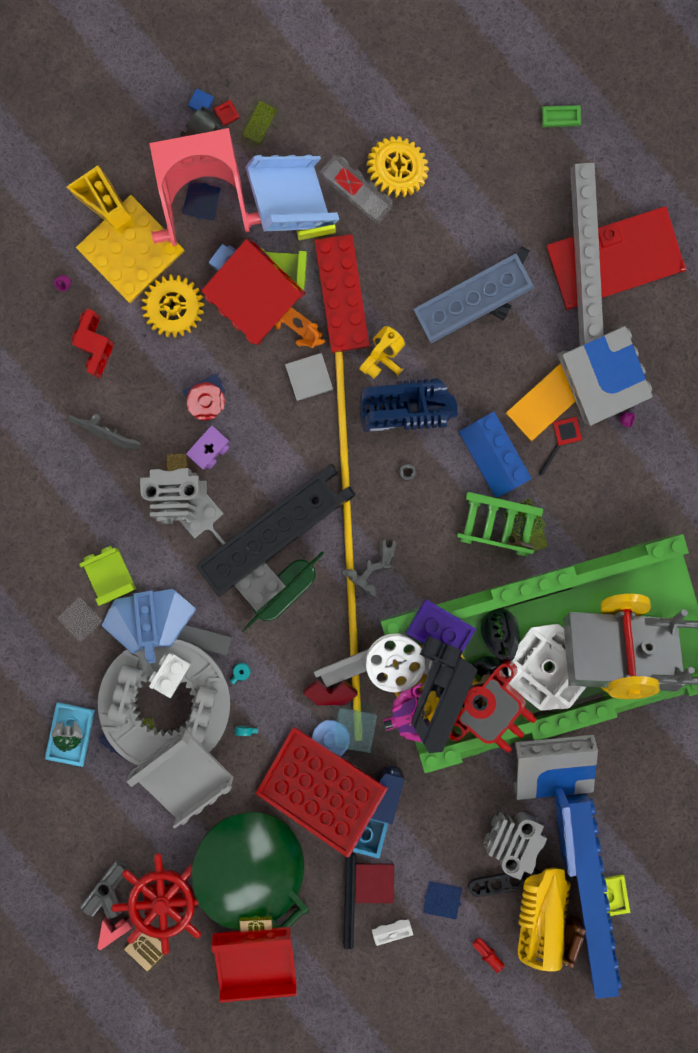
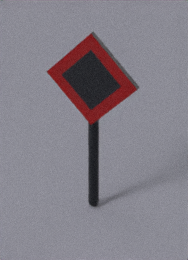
[540,417,582,475]

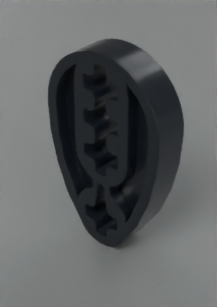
[481,609,520,663]

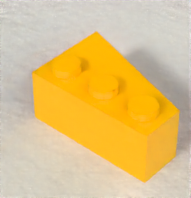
[66,166,132,229]

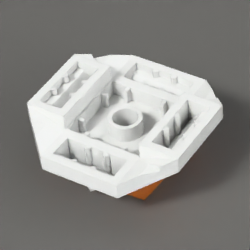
[507,624,586,710]

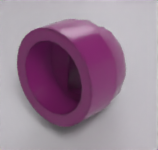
[54,274,71,292]
[619,412,635,428]

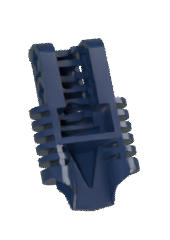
[360,378,458,432]

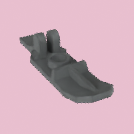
[68,414,141,450]

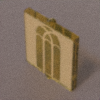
[123,933,170,972]

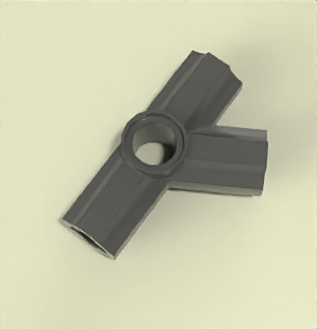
[80,860,129,919]

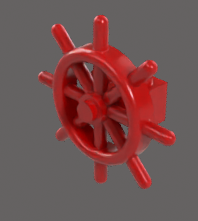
[111,853,201,955]

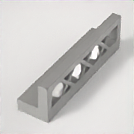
[314,641,392,687]

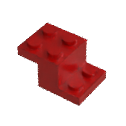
[71,308,115,379]

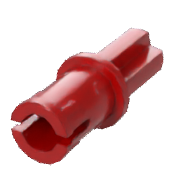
[472,938,505,973]

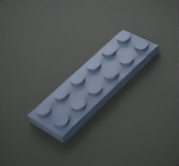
[414,253,534,343]

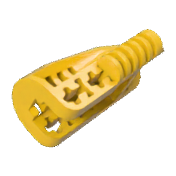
[518,868,571,971]

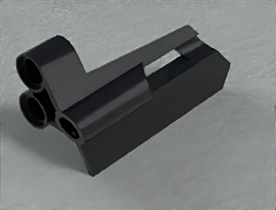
[411,636,478,753]

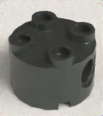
[180,106,223,137]

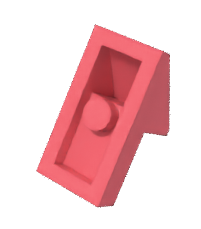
[98,916,134,950]

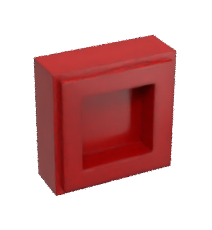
[214,100,240,127]

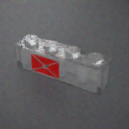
[320,155,393,226]

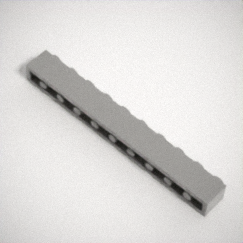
[570,163,604,346]

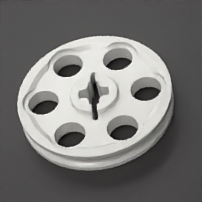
[366,633,425,692]

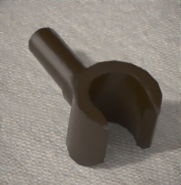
[507,534,533,550]

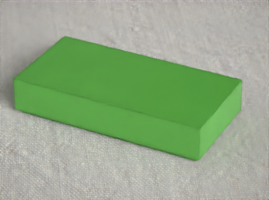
[541,105,581,127]

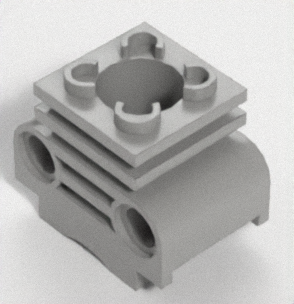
[140,468,207,524]
[483,812,547,880]

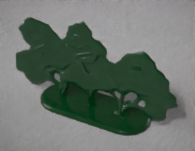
[242,552,324,632]

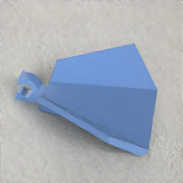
[102,589,196,664]

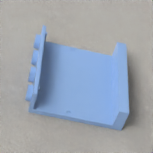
[245,155,339,231]

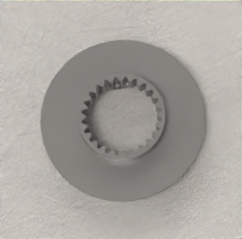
[98,639,230,765]

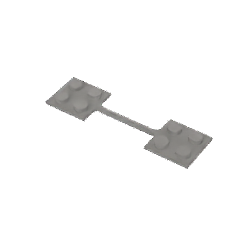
[179,490,285,611]

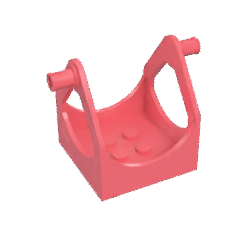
[149,128,261,246]

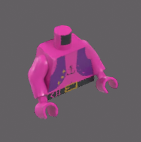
[383,683,430,742]

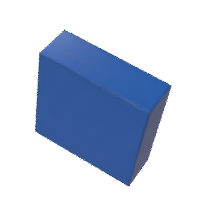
[188,89,214,111]

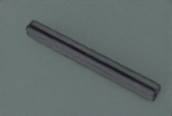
[343,853,356,949]

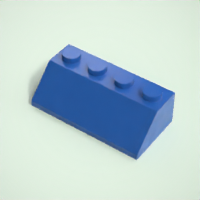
[459,412,532,498]

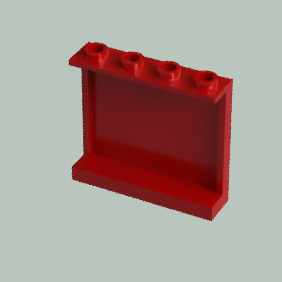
[201,239,306,345]
[212,927,297,1002]

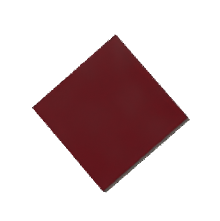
[355,863,394,903]

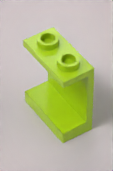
[261,248,307,291]
[80,546,136,606]

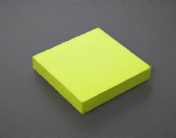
[604,874,630,916]

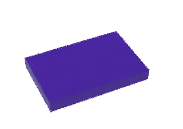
[405,599,476,653]

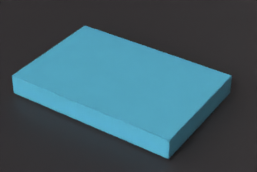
[45,702,95,767]

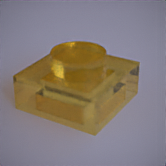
[167,454,188,471]

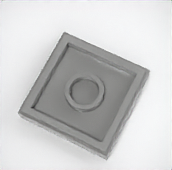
[285,353,333,401]

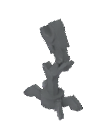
[341,540,396,597]

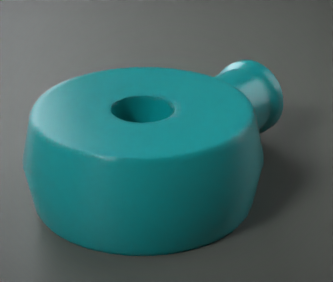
[230,663,251,684]
[234,726,258,736]

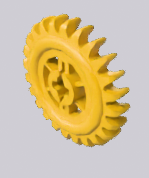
[367,136,429,198]
[141,274,205,338]

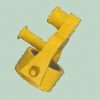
[359,326,405,379]

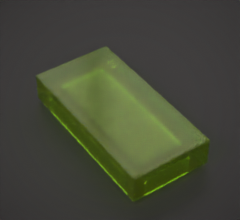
[243,101,277,144]

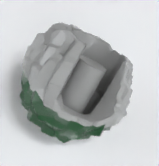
[51,722,83,752]

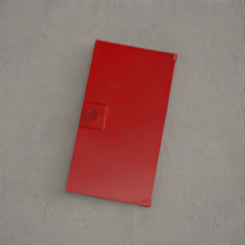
[546,206,686,310]

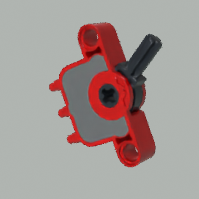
[436,661,537,753]

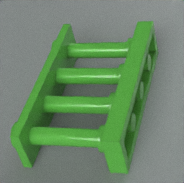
[457,492,543,557]

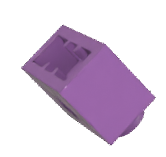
[186,426,230,470]

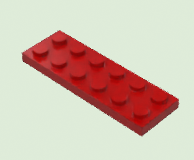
[315,234,370,353]

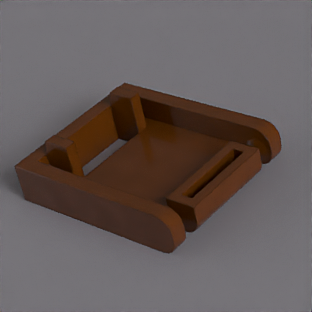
[563,915,586,968]

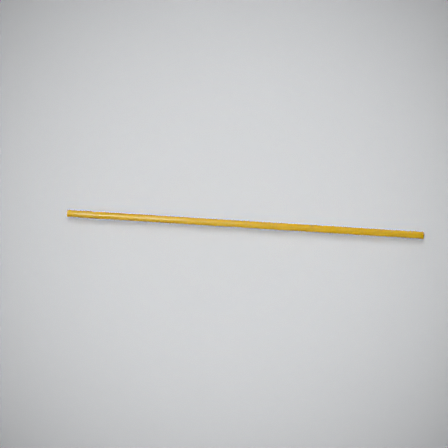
[335,352,363,741]

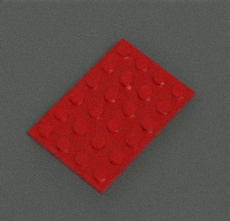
[256,727,388,857]

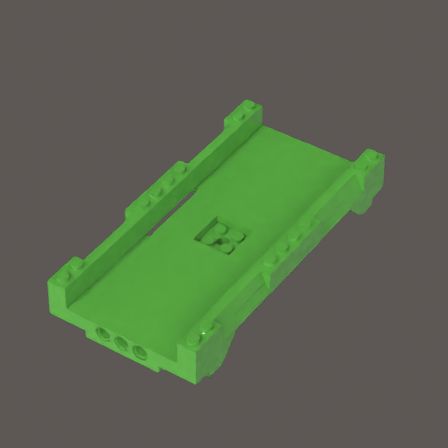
[380,534,698,773]

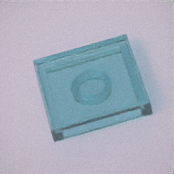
[333,707,377,753]

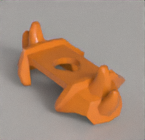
[275,307,326,348]

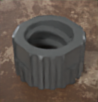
[399,464,416,481]

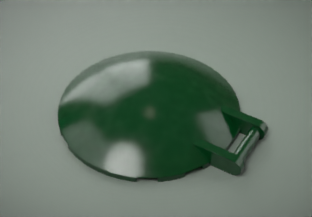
[191,812,309,930]

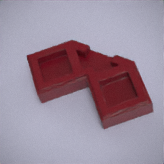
[303,680,358,706]

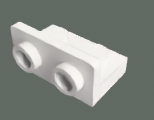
[149,653,191,698]

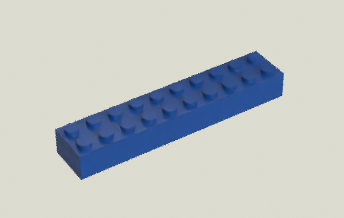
[566,793,622,999]

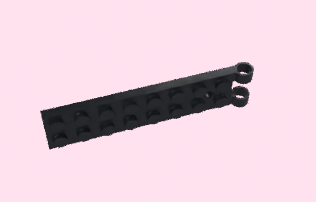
[196,464,356,597]

